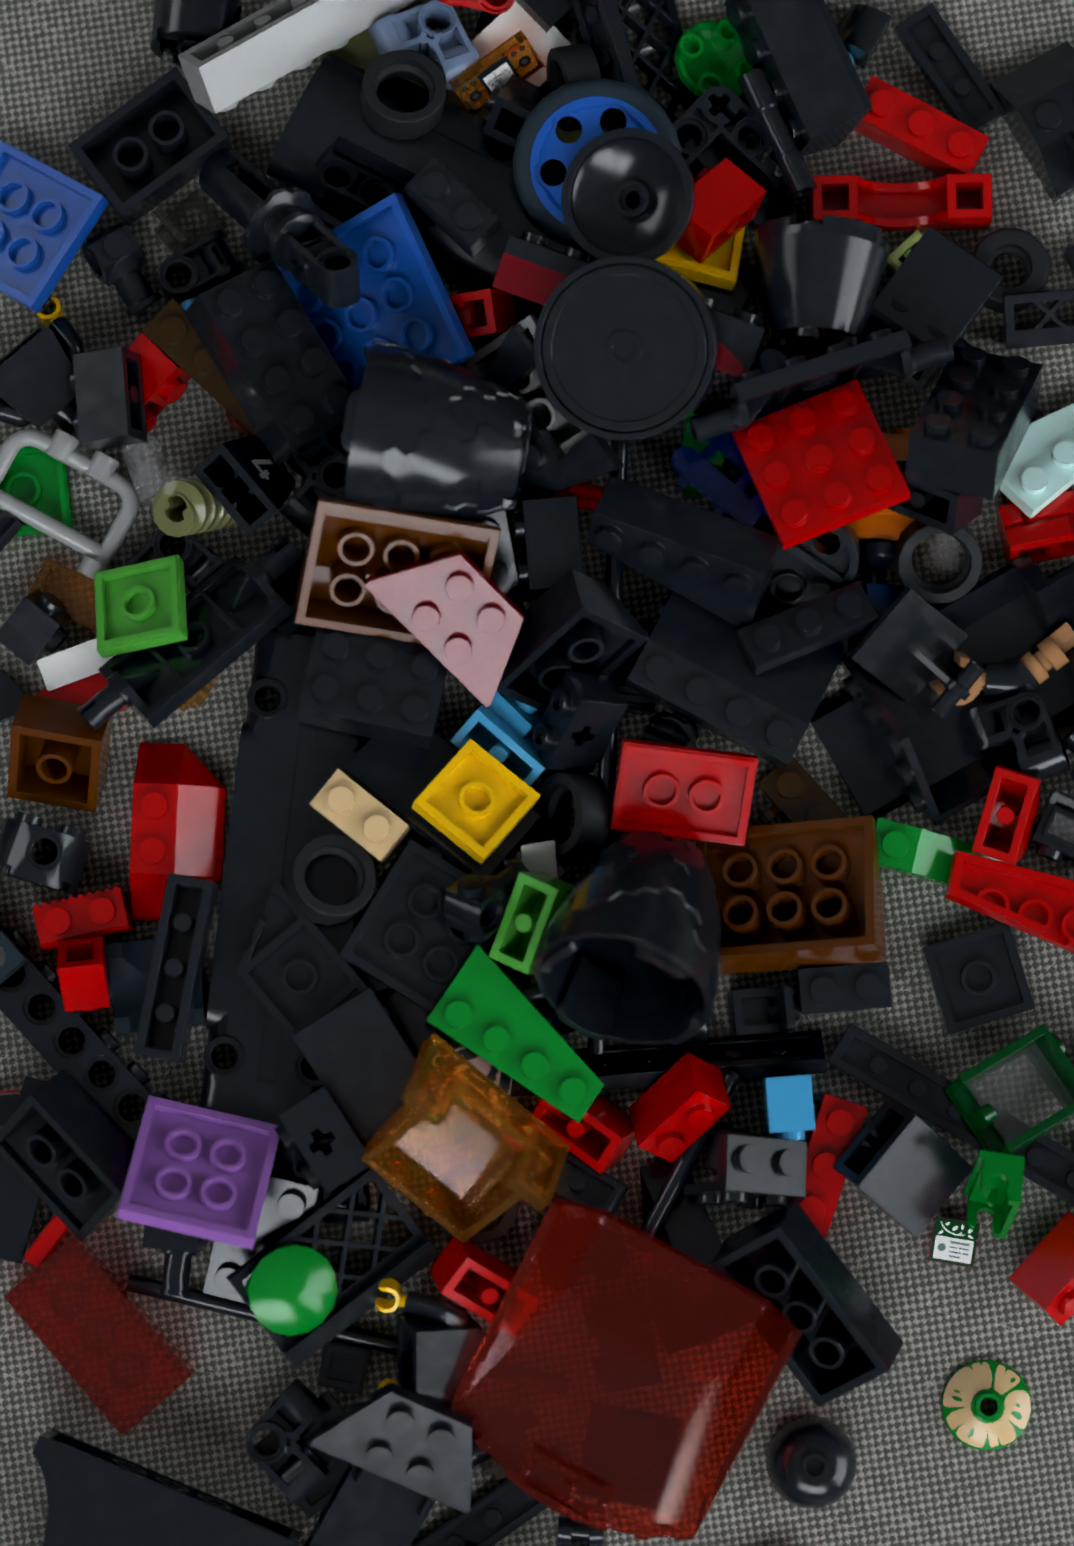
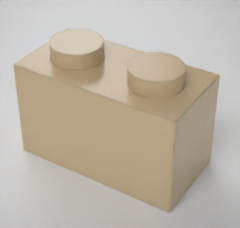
[309,769,411,864]

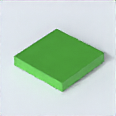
[94,554,188,658]

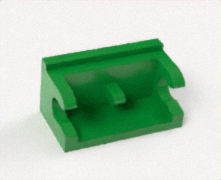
[963,1150,1025,1239]

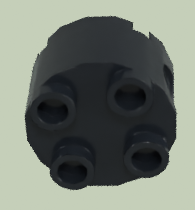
[150,0,242,66]
[0,811,92,895]

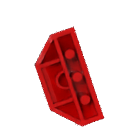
[129,742,227,922]

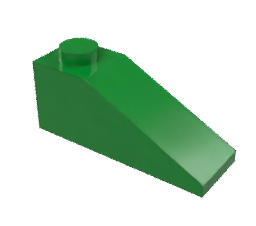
[875,818,1003,886]

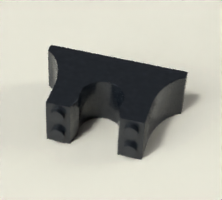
[32,1428,302,1546]

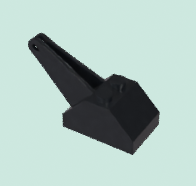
[989,41,1074,203]

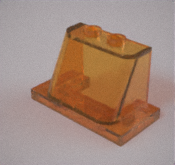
[361,1033,570,1243]

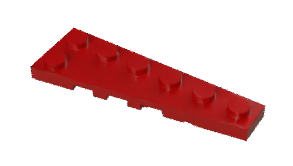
[945,851,1074,953]

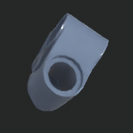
[369,0,483,90]

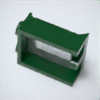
[945,1024,1074,1155]

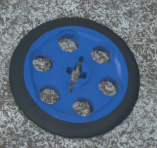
[513,78,682,249]

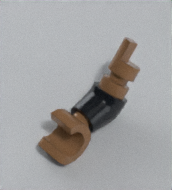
[929,622,1074,706]

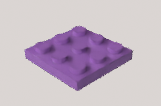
[117,1095,279,1250]

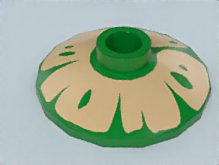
[941,1360,1032,1451]

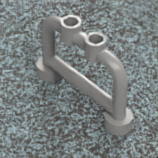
[0,428,140,581]

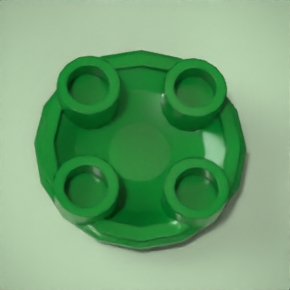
[674,19,753,104]
[245,1242,338,1336]

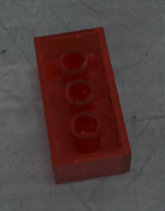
[4,1236,197,1436]

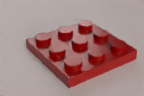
[732,379,911,550]

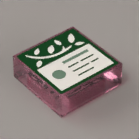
[927,1215,980,1268]

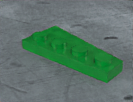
[426,944,604,1123]

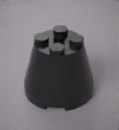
[754,215,889,359]

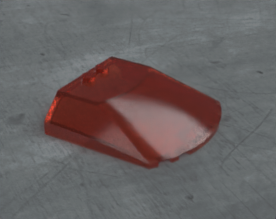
[451,1198,802,1541]

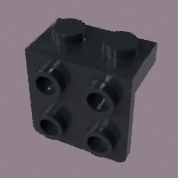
[683,1134,807,1209]

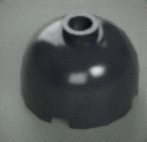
[766,1416,857,1509]

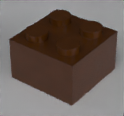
[7,694,112,813]

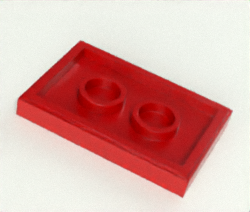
[609,738,758,846]

